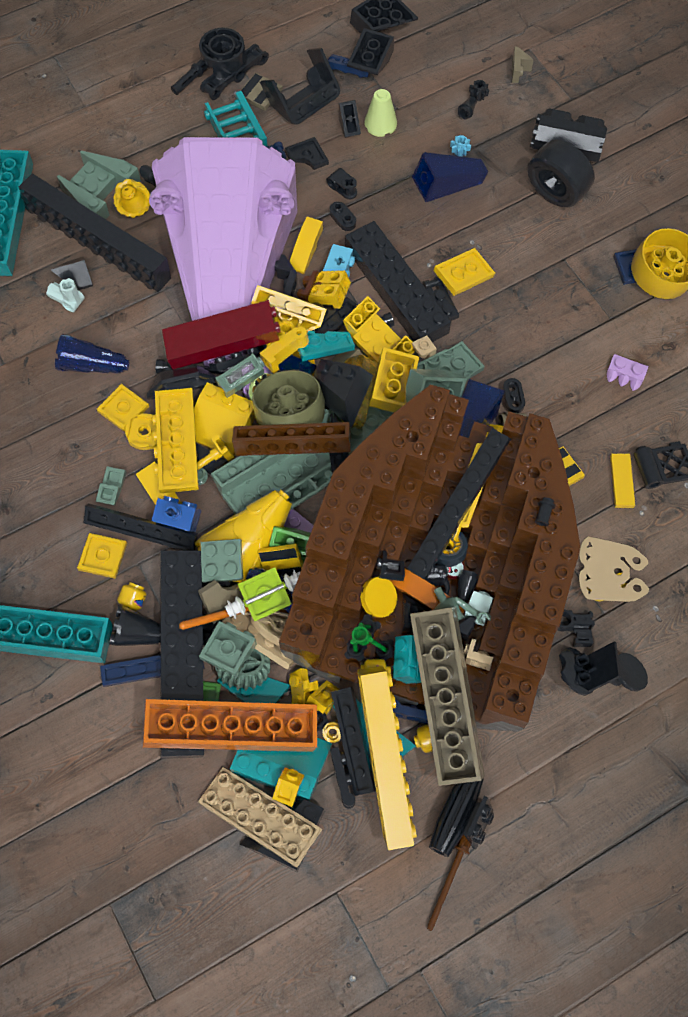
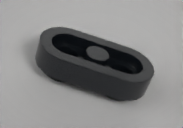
[330,202,356,231]
[503,378,525,413]

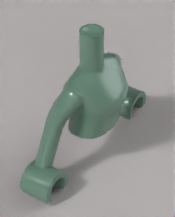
[433,587,491,624]

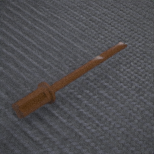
[427,835,471,931]

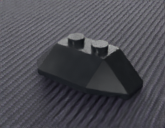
[146,364,217,400]

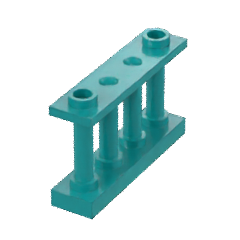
[204,91,268,146]

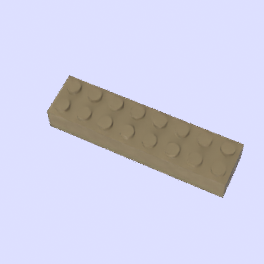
[410,606,485,786]

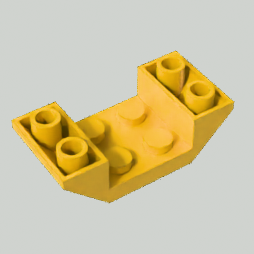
[343,296,416,365]

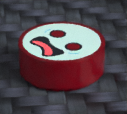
[447,562,464,579]

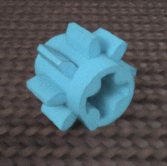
[450,135,471,157]

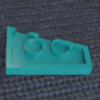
[298,331,355,362]
[217,678,290,703]

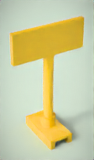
[136,435,235,505]

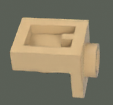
[412,336,437,359]
[464,639,493,671]

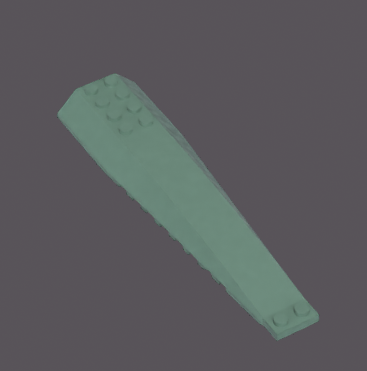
[211,341,485,514]

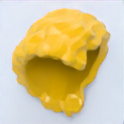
[113,179,150,218]

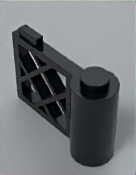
[633,441,688,489]

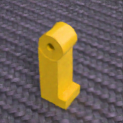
[259,326,309,374]

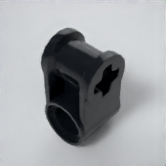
[326,168,357,200]

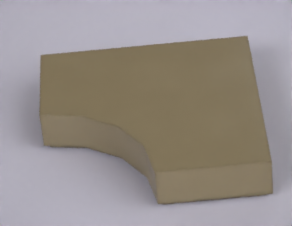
[198,580,244,623]

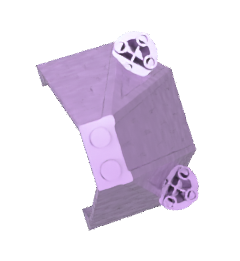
[149,137,297,366]

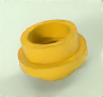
[322,722,341,743]

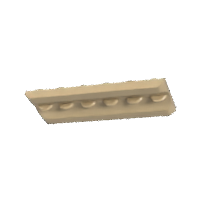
[198,767,322,867]

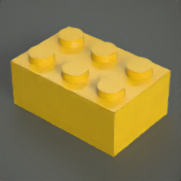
[368,347,419,413]

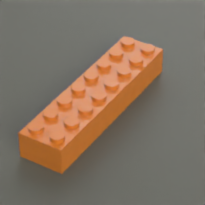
[143,699,317,752]

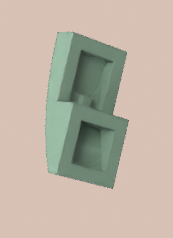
[96,466,127,506]

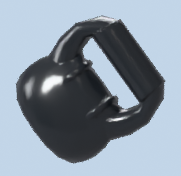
[426,565,450,595]

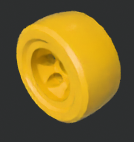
[631,228,688,299]

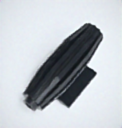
[429,778,494,857]

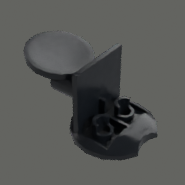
[559,641,648,696]

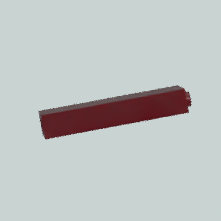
[162,300,281,369]

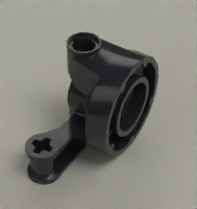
[199,27,269,100]

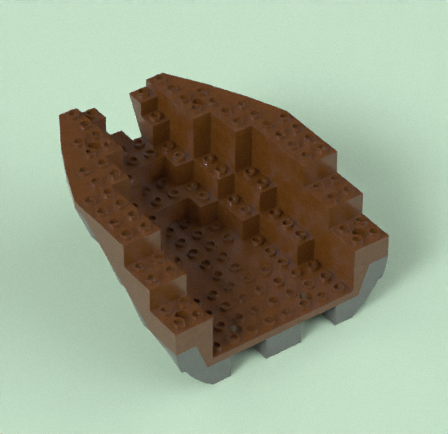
[279,384,581,732]

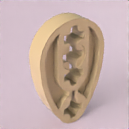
[250,611,289,646]

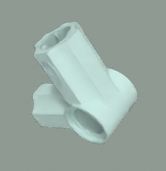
[46,278,85,312]

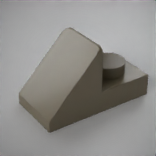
[512,46,533,83]

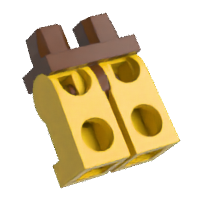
[297,270,351,309]

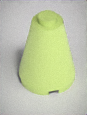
[364,89,397,137]

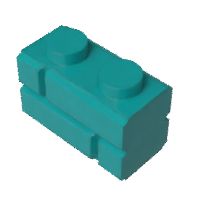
[393,635,421,684]

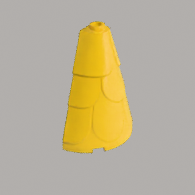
[195,490,292,583]

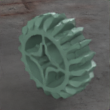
[215,649,271,691]

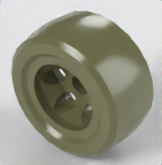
[252,370,325,425]

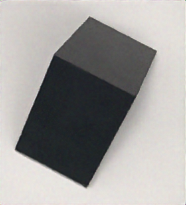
[339,100,361,137]

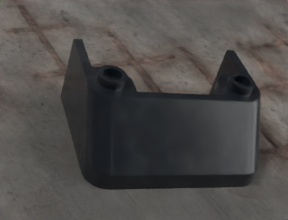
[260,48,340,124]

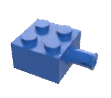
[151,496,202,532]

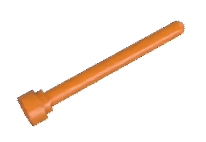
[179,606,250,630]

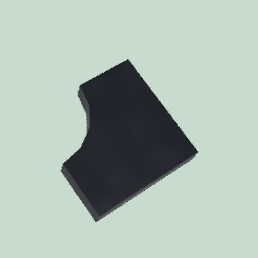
[285,137,329,170]

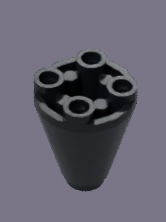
[109,605,160,646]

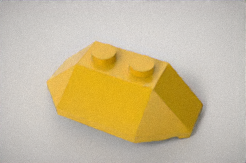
[251,285,327,333]

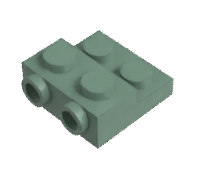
[199,621,257,677]

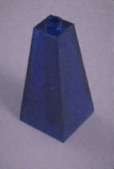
[412,152,488,202]
[460,379,505,438]

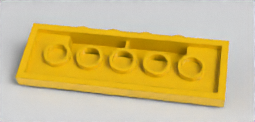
[153,388,199,493]

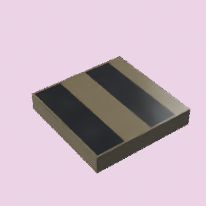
[240,73,283,111]

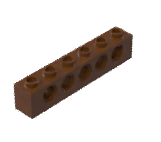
[232,422,351,456]

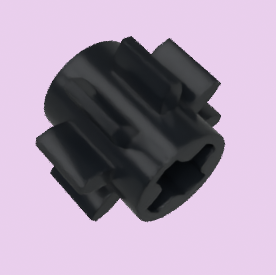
[469,80,489,101]

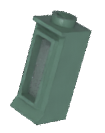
[215,353,265,398]

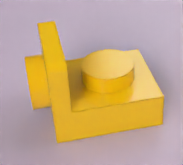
[272,768,304,807]

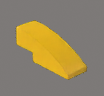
[290,217,323,274]

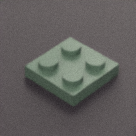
[201,539,243,583]

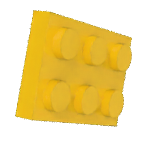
[433,248,495,296]

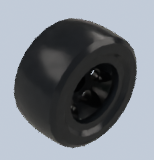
[527,139,595,208]

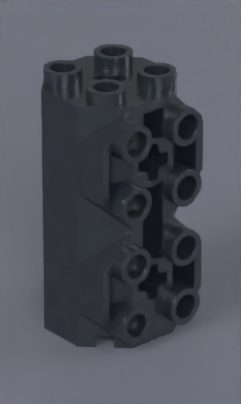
[530,108,607,162]

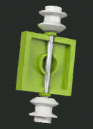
[225,567,300,622]

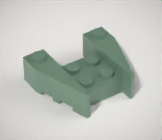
[57,151,141,219]

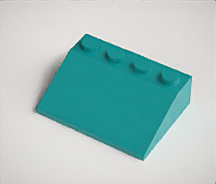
[230,738,332,802]

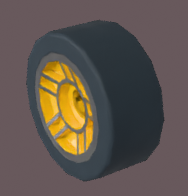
[436,530,468,567]

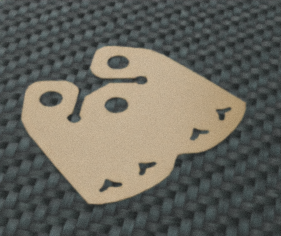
[579,536,649,602]

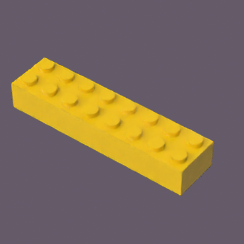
[357,666,417,850]

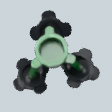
[344,614,395,662]

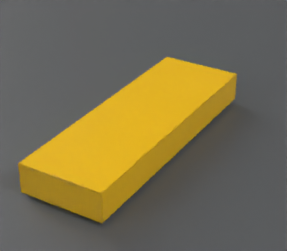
[610,454,635,508]

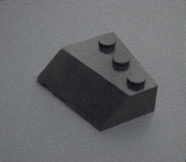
[350,0,418,33]

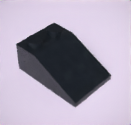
[347,28,394,75]

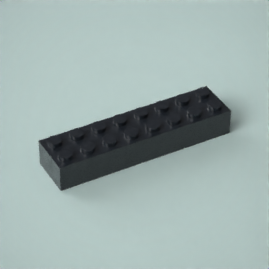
[345,221,451,342]

